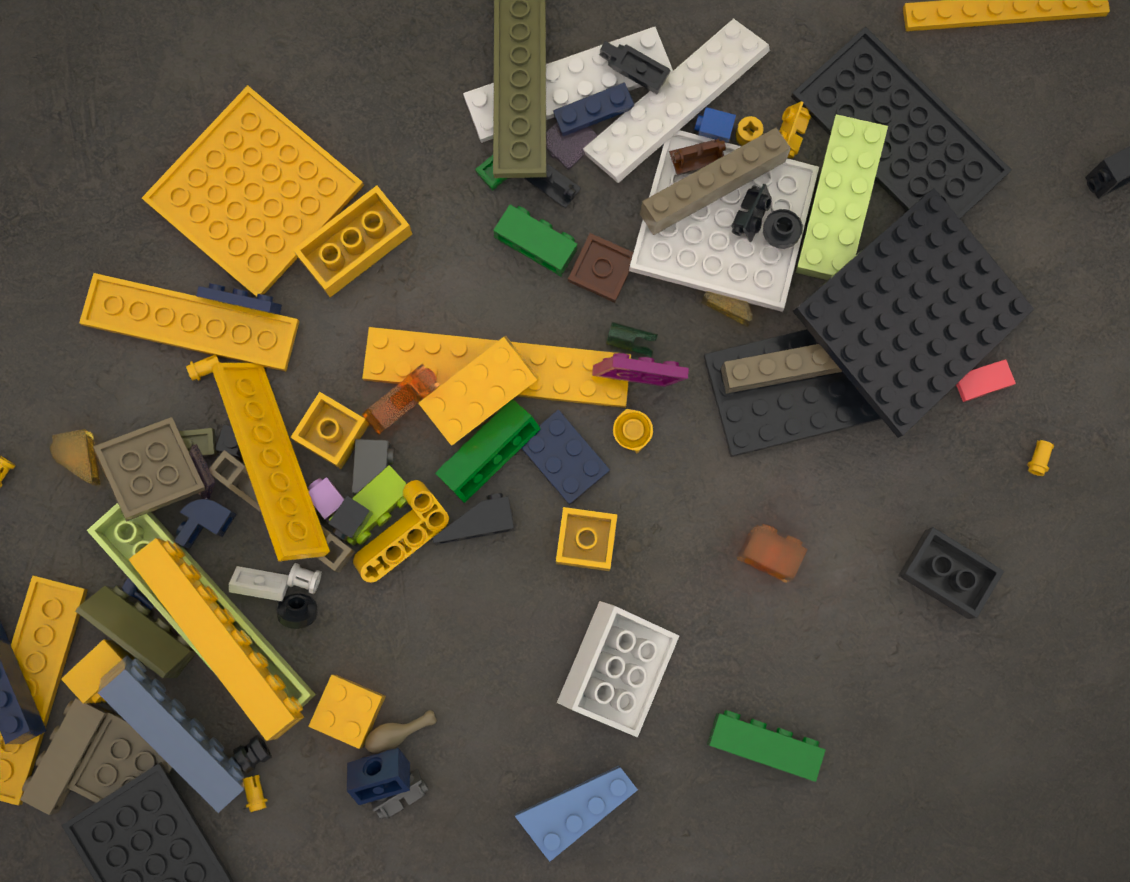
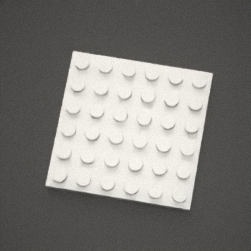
[629,130,819,312]

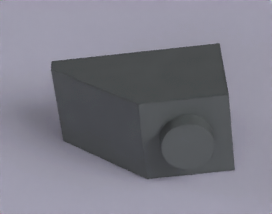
[352,439,395,495]

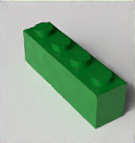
[435,399,541,503]
[707,710,826,782]

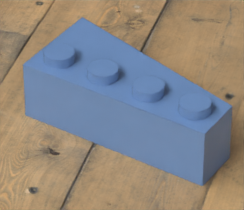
[515,766,638,862]

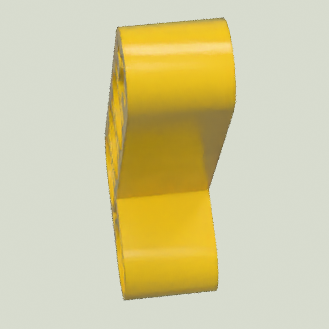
[353,480,449,583]

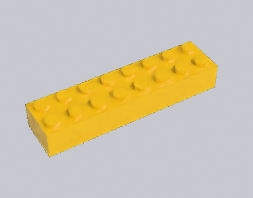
[128,538,304,741]

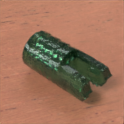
[606,322,658,357]

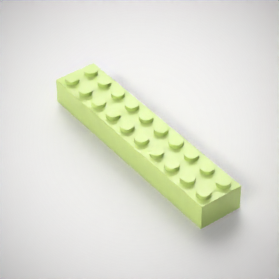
[87,503,316,707]

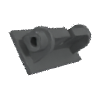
[371,769,429,819]

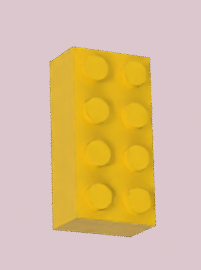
[293,186,412,297]
[418,336,538,446]

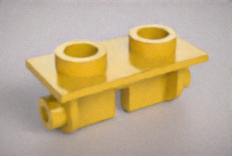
[779,101,811,159]

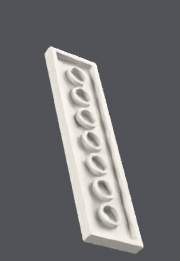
[583,18,770,183]
[463,27,673,143]

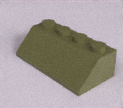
[75,585,196,678]

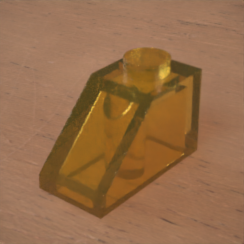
[701,291,753,327]
[50,429,101,486]

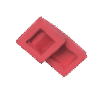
[956,359,1016,402]

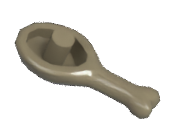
[365,710,437,754]

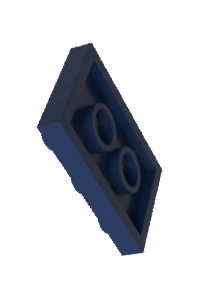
[521,409,610,505]

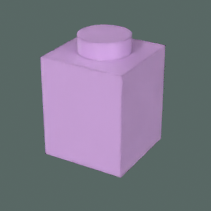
[308,477,345,522]

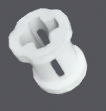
[287,563,322,594]

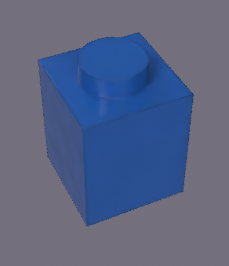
[694,107,736,143]

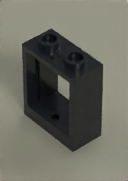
[1085,146,1130,199]

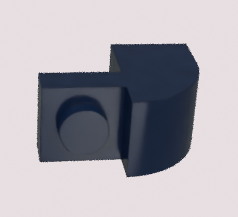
[174,499,237,549]

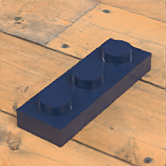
[553,82,634,137]
[196,283,282,315]

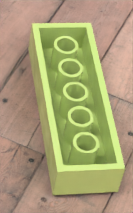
[795,114,888,280]

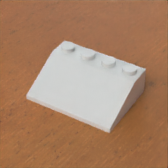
[557,601,679,737]

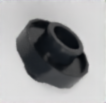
[763,209,803,249]
[276,593,318,629]

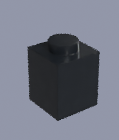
[329,496,373,541]

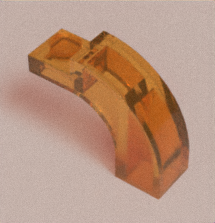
[362,363,440,435]

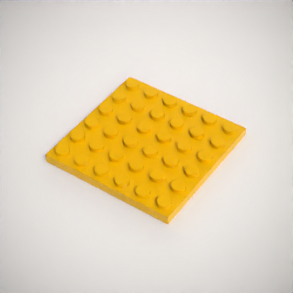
[142,85,364,298]

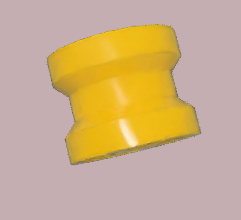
[735,116,763,146]

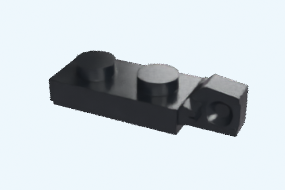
[599,41,671,94]

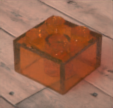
[737,524,807,583]

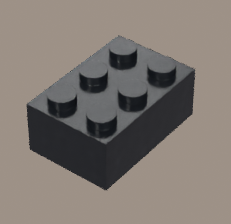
[898,527,1004,619]

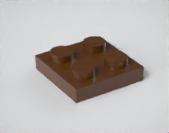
[568,233,634,303]

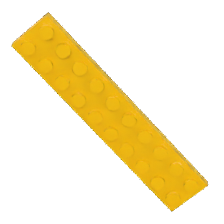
[362,327,631,408]

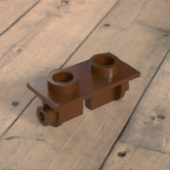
[669,139,726,175]

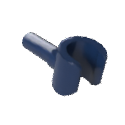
[122,578,155,610]

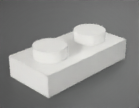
[229,566,289,601]

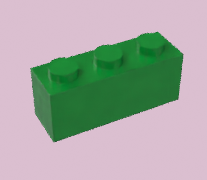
[493,205,577,277]

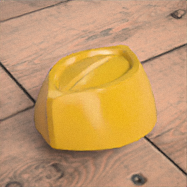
[613,409,653,454]

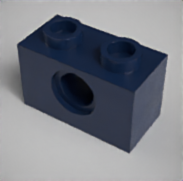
[347,748,410,805]

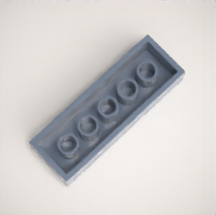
[98,655,244,813]

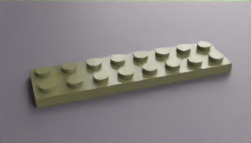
[493,0,547,178]

